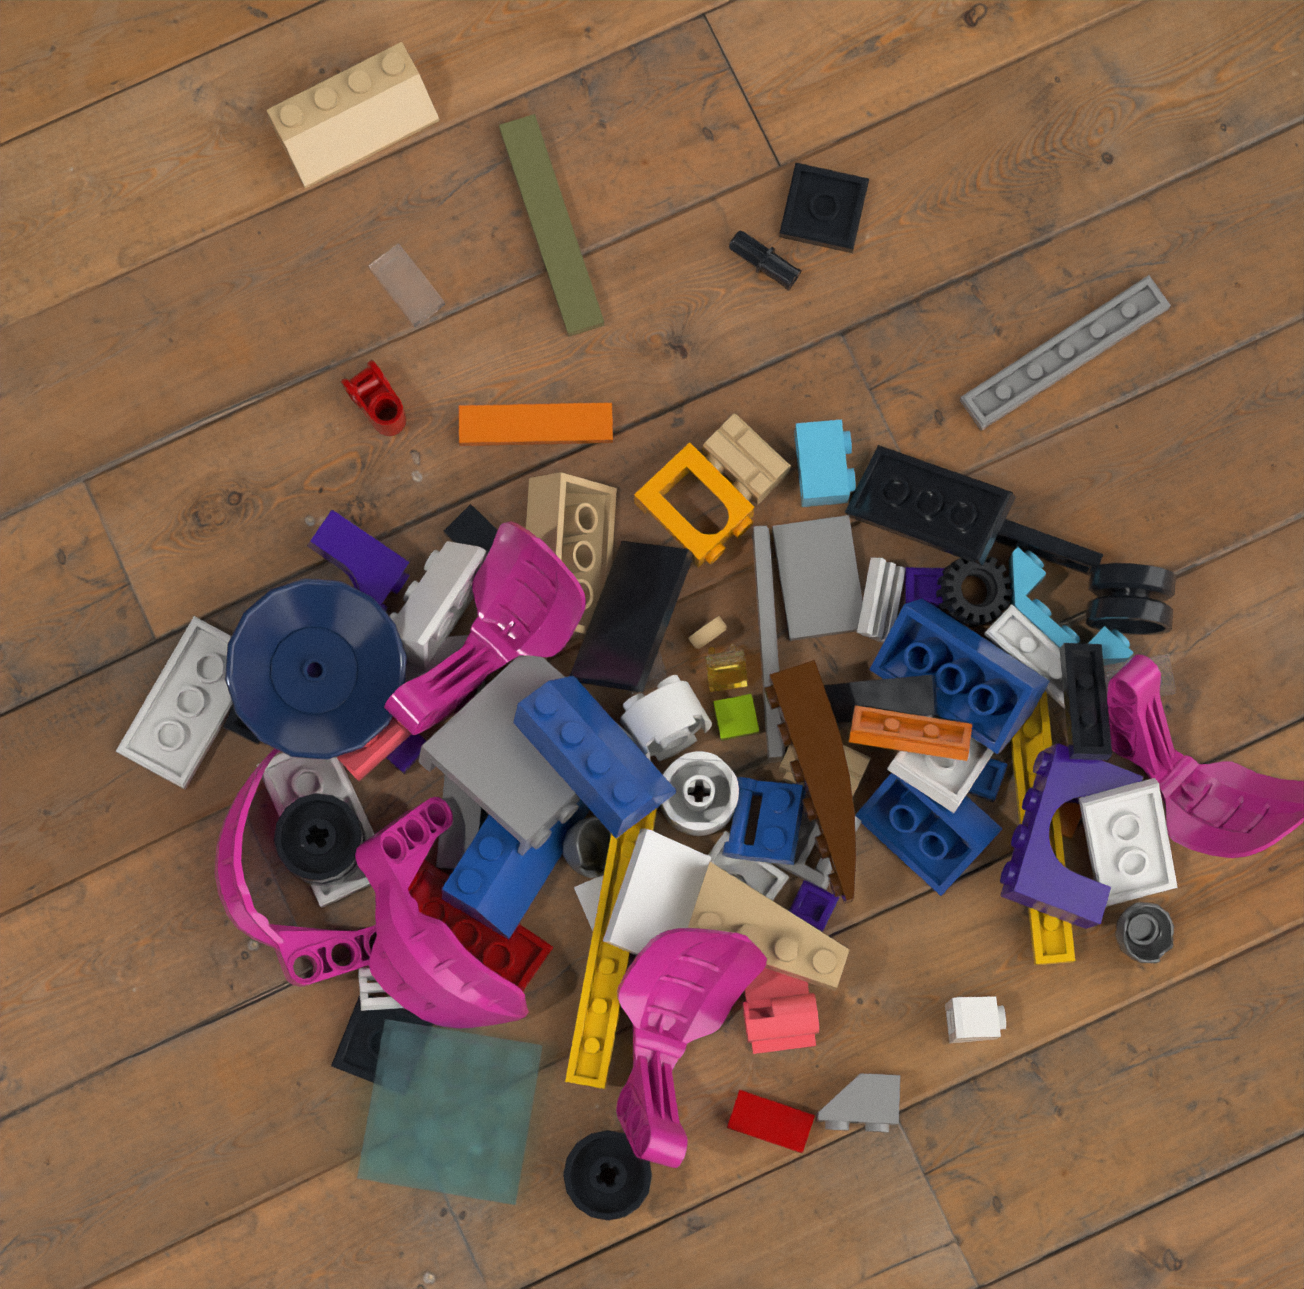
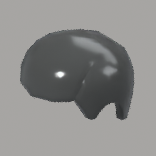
[562,816,611,878]
[1115,902,1174,964]

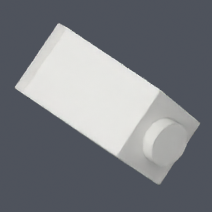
[945,997,1006,1044]

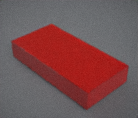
[727,1089,815,1154]

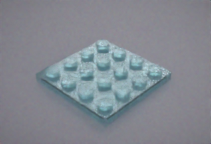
[357,1019,543,1205]

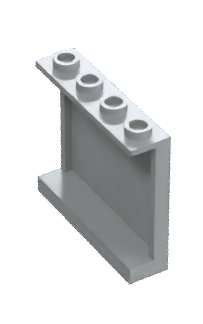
[418,655,633,856]

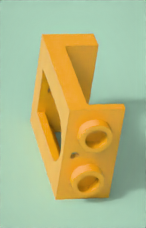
[634,442,755,568]

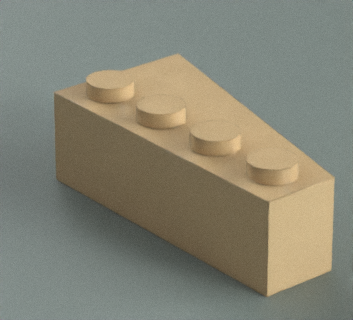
[688,862,849,991]

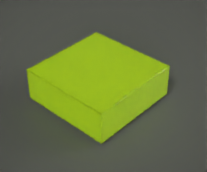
[713,694,759,741]

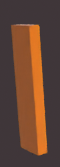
[459,402,613,446]

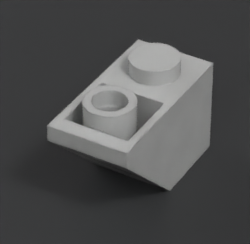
[816,1073,900,1132]

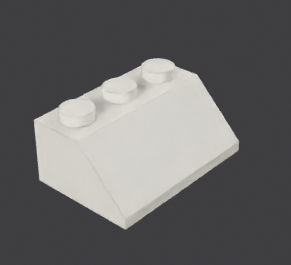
[389,541,487,671]

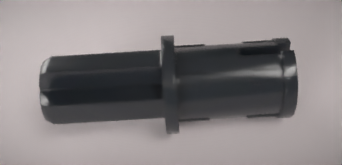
[729,231,802,291]

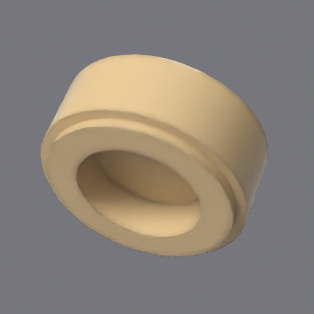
[688,616,727,650]

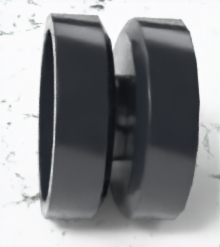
[1085,563,1176,635]
[274,793,366,887]
[563,1130,652,1221]

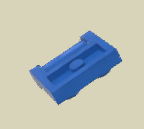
[722,777,806,865]

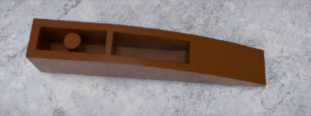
[764,660,856,904]

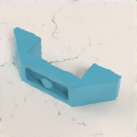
[1008,547,1134,665]

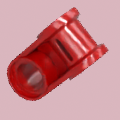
[340,360,406,436]

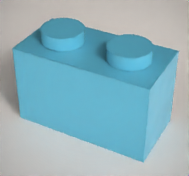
[794,419,856,507]

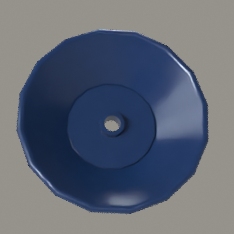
[225,578,407,760]

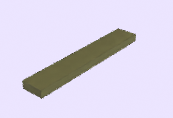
[499,114,605,337]

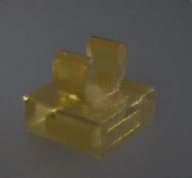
[705,644,748,692]

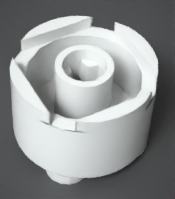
[620,675,712,761]
[660,751,739,836]

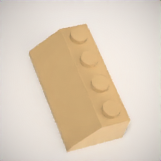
[266,42,439,189]
[526,472,617,639]

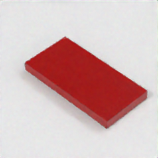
[408,859,554,992]

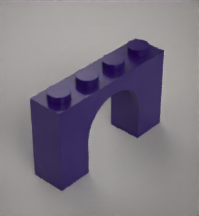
[307,510,410,678]
[1000,743,1143,929]

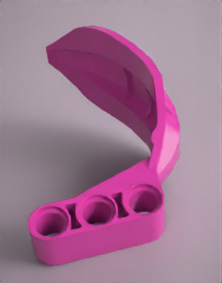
[384,521,586,735]
[1107,654,1304,858]
[215,749,376,987]
[355,797,529,1029]
[616,928,767,1168]

